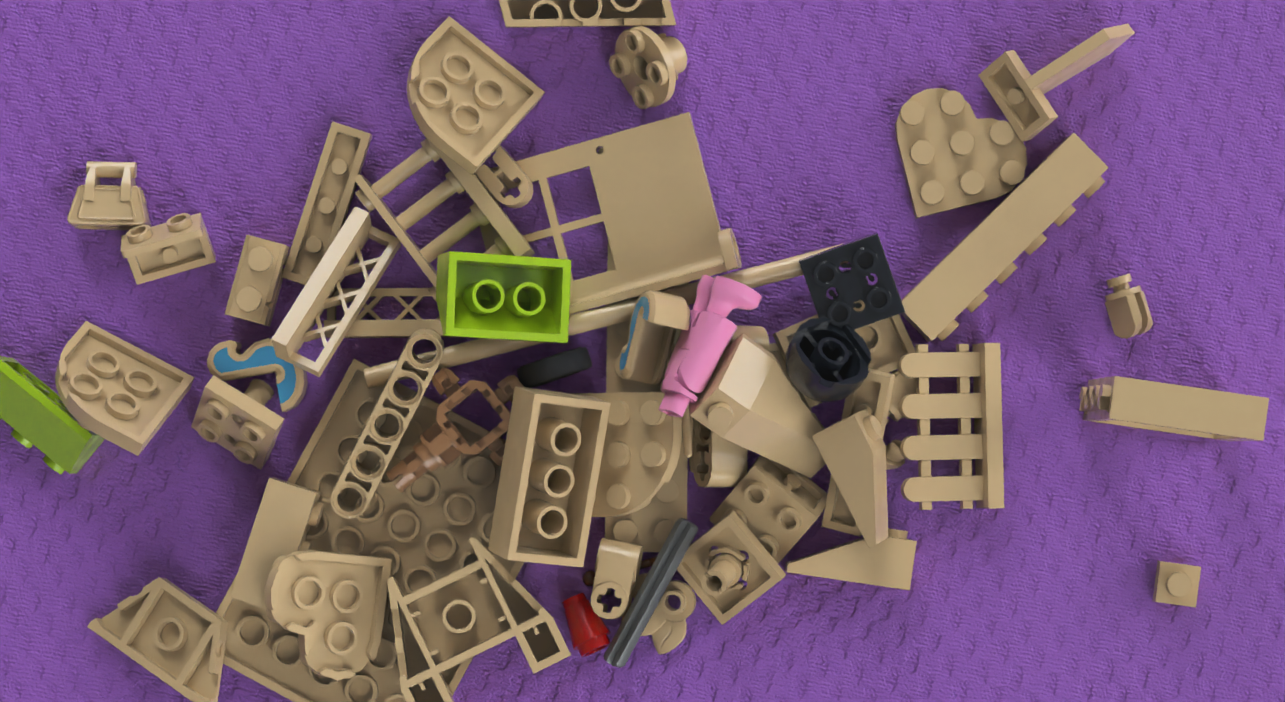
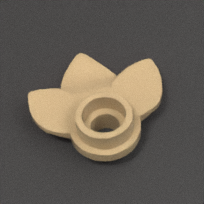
[621,573,696,654]

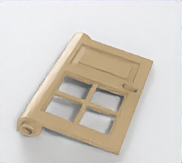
[473,112,742,315]

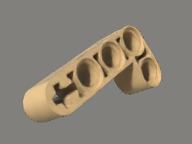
[693,325,769,487]

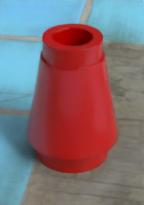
[562,593,611,657]

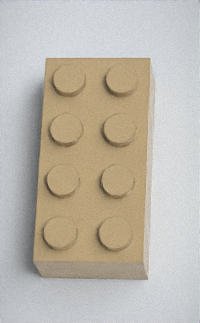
[488,386,611,567]

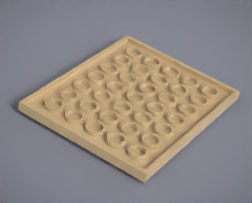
[216,359,525,702]

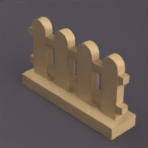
[898,343,1005,510]

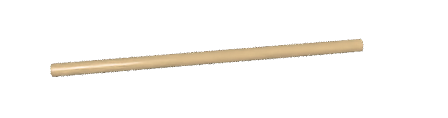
[363,243,848,389]

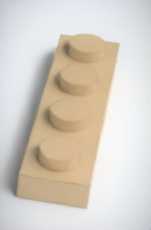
[282,121,373,285]
[821,368,895,537]

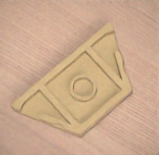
[87,577,228,702]

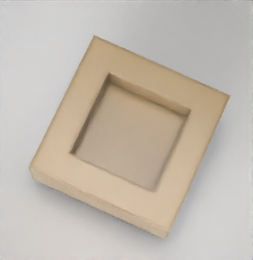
[1152,561,1201,608]

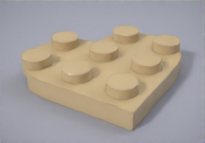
[895,88,1027,219]
[265,550,392,680]

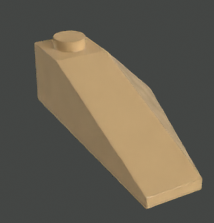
[689,333,826,478]

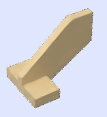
[978,23,1135,142]

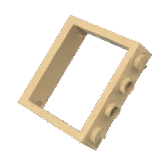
[1079,376,1269,441]

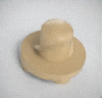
[609,26,687,109]

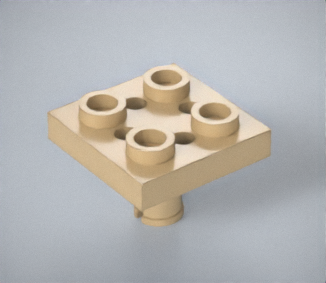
[191,375,285,470]
[677,510,786,625]

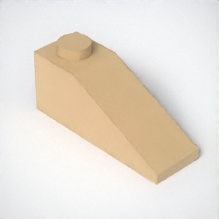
[812,408,889,548]
[785,528,917,590]

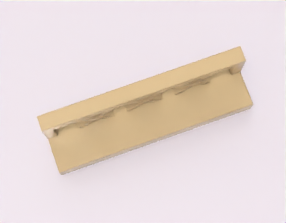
[271,206,401,377]
[324,288,451,338]

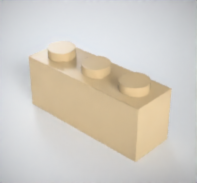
[230,477,324,609]

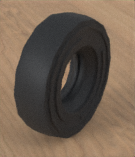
[517,347,592,388]

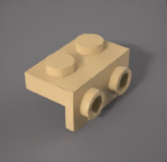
[121,213,216,285]

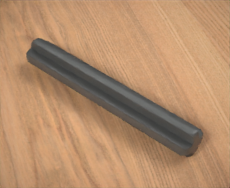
[604,518,698,668]

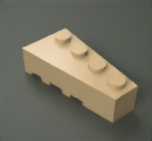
[499,0,676,28]

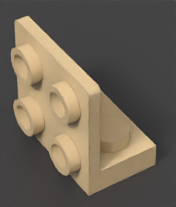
[710,455,828,564]

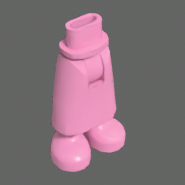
[658,275,762,417]

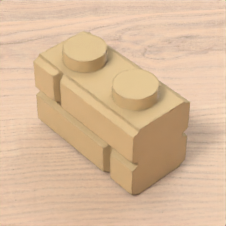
[225,234,291,327]

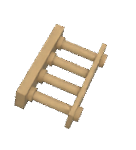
[354,128,535,302]

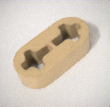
[475,145,534,209]

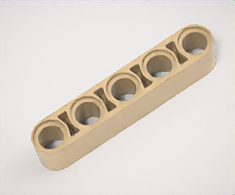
[330,328,444,519]

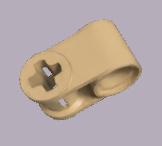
[591,538,643,619]

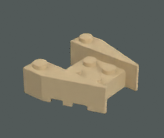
[387,537,571,702]

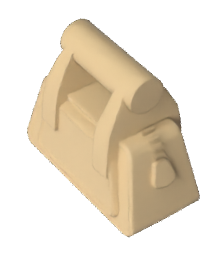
[67,161,151,230]

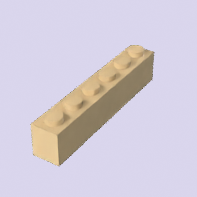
[900,133,1109,342]

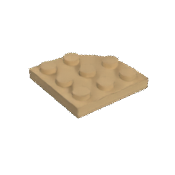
[407,16,545,175]
[55,321,195,456]
[573,392,682,517]

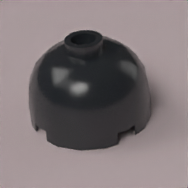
[785,317,871,403]

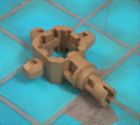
[385,367,524,493]

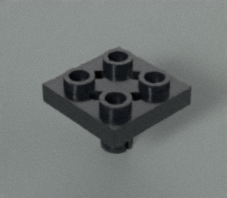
[799,232,905,330]

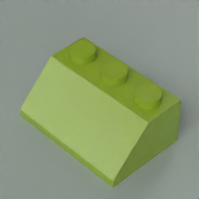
[436,251,571,343]
[0,356,105,475]

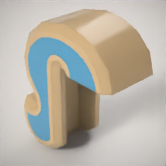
[619,290,690,385]
[207,338,308,412]

